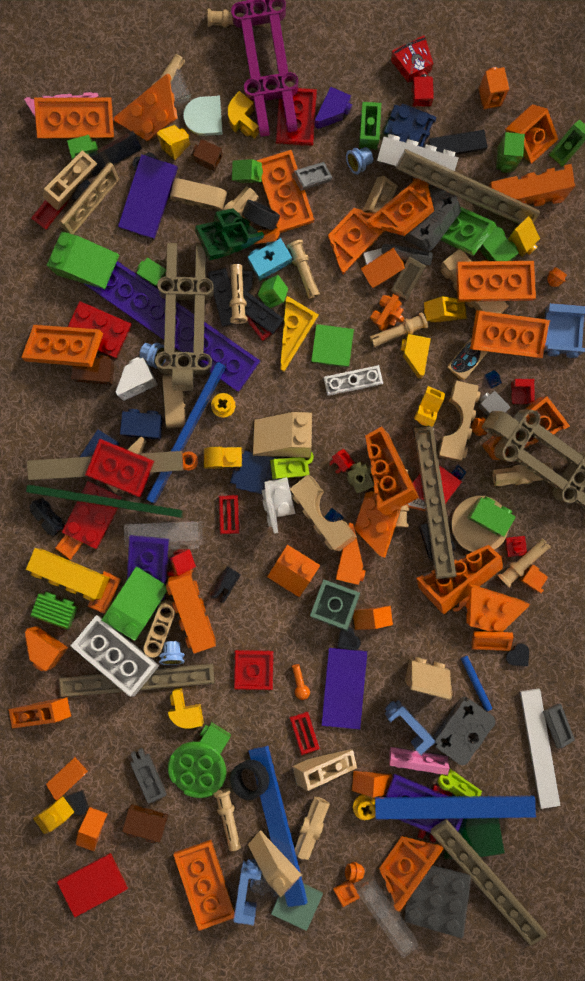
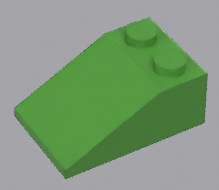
[47,231,119,289]
[102,566,167,641]

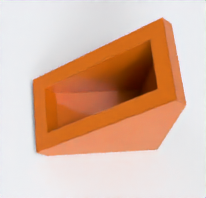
[353,606,393,630]
[352,771,392,797]
[76,807,108,851]

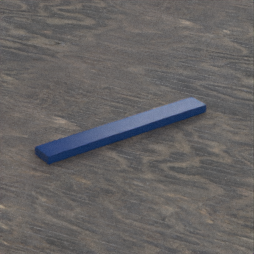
[147,362,226,503]
[249,746,308,907]
[375,795,536,819]

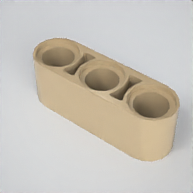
[170,178,227,211]
[163,374,186,429]
[144,600,175,658]

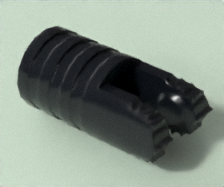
[210,566,241,603]

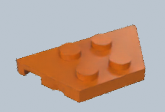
[113,74,178,141]
[367,178,434,236]
[328,208,385,275]
[354,491,402,558]
[466,584,530,632]
[379,836,444,911]

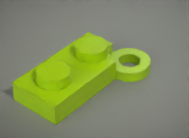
[270,452,314,479]
[438,769,482,796]

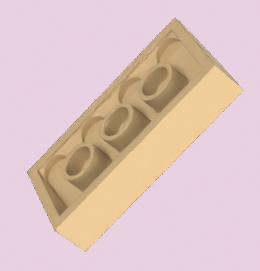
[59,163,120,235]

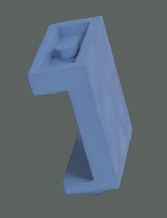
[544,303,585,358]
[384,700,435,755]
[234,859,261,925]

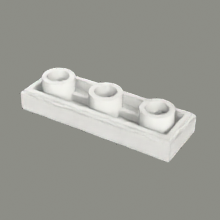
[323,365,383,396]

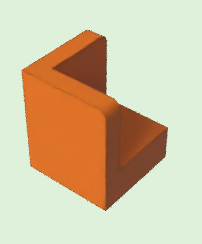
[519,564,548,594]

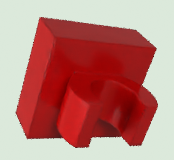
[329,449,355,473]
[505,536,527,557]

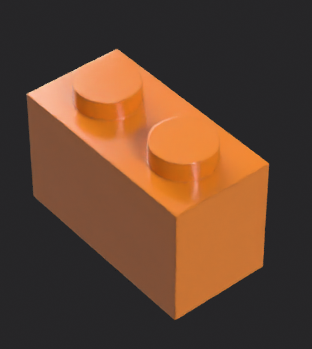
[479,67,509,110]

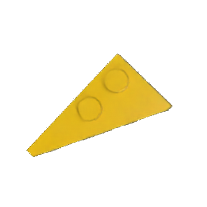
[280,296,319,372]

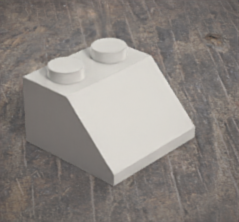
[116,357,158,401]

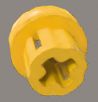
[211,393,236,418]
[353,794,375,821]

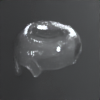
[250,872,278,897]

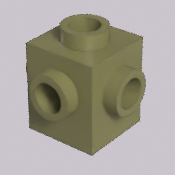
[347,461,375,494]

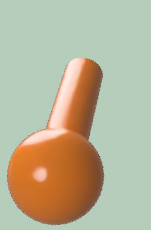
[292,664,310,700]

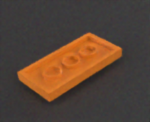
[34,97,114,139]
[257,150,314,233]
[456,261,536,302]
[470,310,550,358]
[21,325,103,367]
[174,840,235,930]

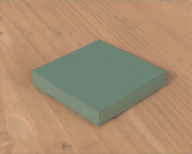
[271,883,323,931]

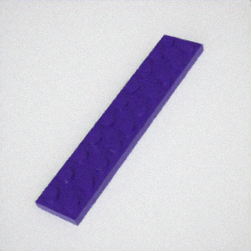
[84,261,260,393]

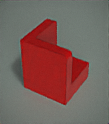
[412,76,434,107]
[511,379,535,404]
[167,549,196,576]

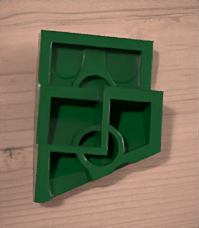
[195,208,264,261]
[443,818,505,859]

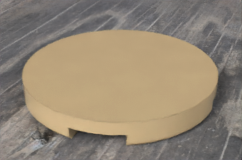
[451,496,509,552]

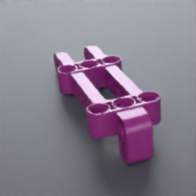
[231,0,298,137]

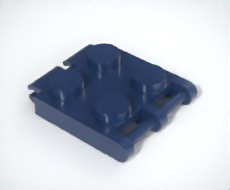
[383,103,436,147]
[230,451,278,494]

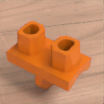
[370,294,404,331]

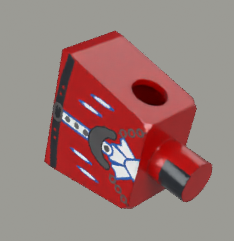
[391,35,433,83]

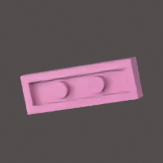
[389,747,449,775]

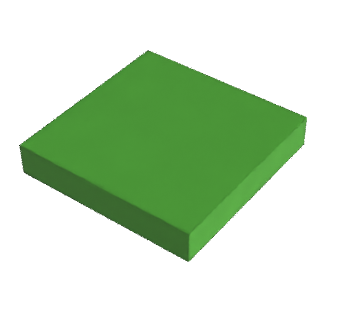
[311,324,354,367]

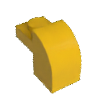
[228,91,259,139]
[414,386,445,427]
[204,447,242,469]
[168,688,204,729]

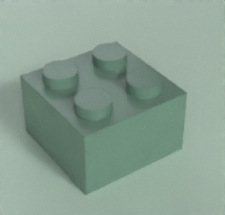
[310,579,360,631]

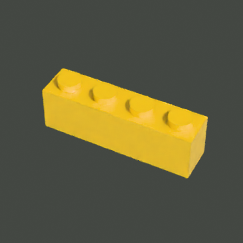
[26,548,110,601]

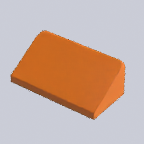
[361,248,405,288]
[46,757,88,801]

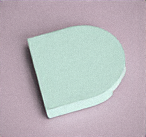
[184,96,223,136]

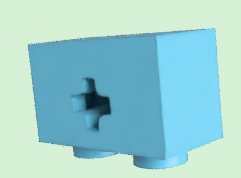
[248,238,292,281]

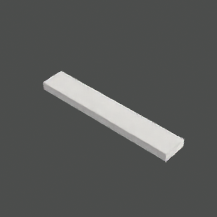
[520,688,560,809]

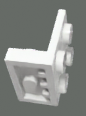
[262,477,295,534]

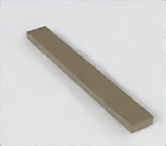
[396,149,540,224]
[413,426,456,579]
[27,451,183,480]
[59,663,215,698]
[431,819,546,946]

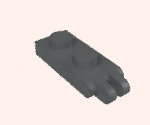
[381,244,432,265]
[130,748,167,804]

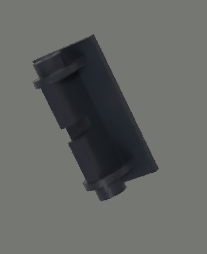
[29,498,65,537]

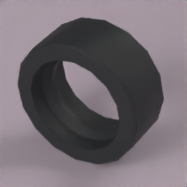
[242,200,280,230]
[230,759,270,800]

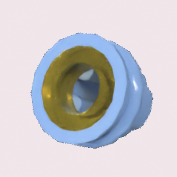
[346,147,373,174]
[140,343,166,368]
[159,641,185,665]

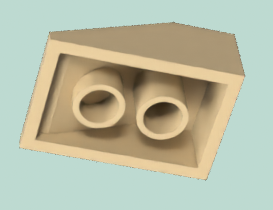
[253,412,312,457]
[405,657,452,699]

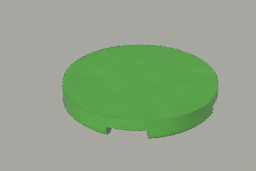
[168,742,226,798]

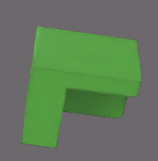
[258,275,288,308]

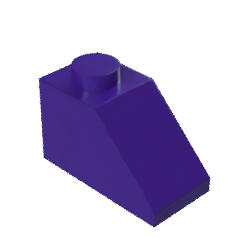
[315,87,352,129]

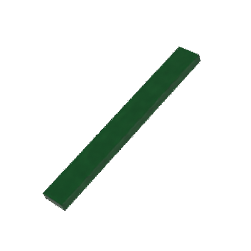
[26,485,184,518]

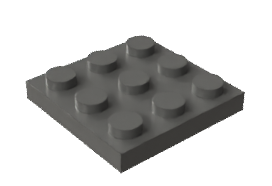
[405,865,471,938]

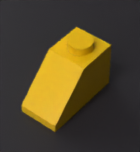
[157,125,190,160]
[508,216,540,257]
[424,296,467,322]
[400,334,431,379]
[33,796,74,834]

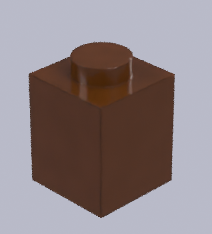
[192,139,223,171]

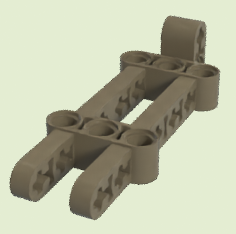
[155,243,214,391]
[481,410,585,509]

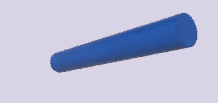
[460,655,492,711]

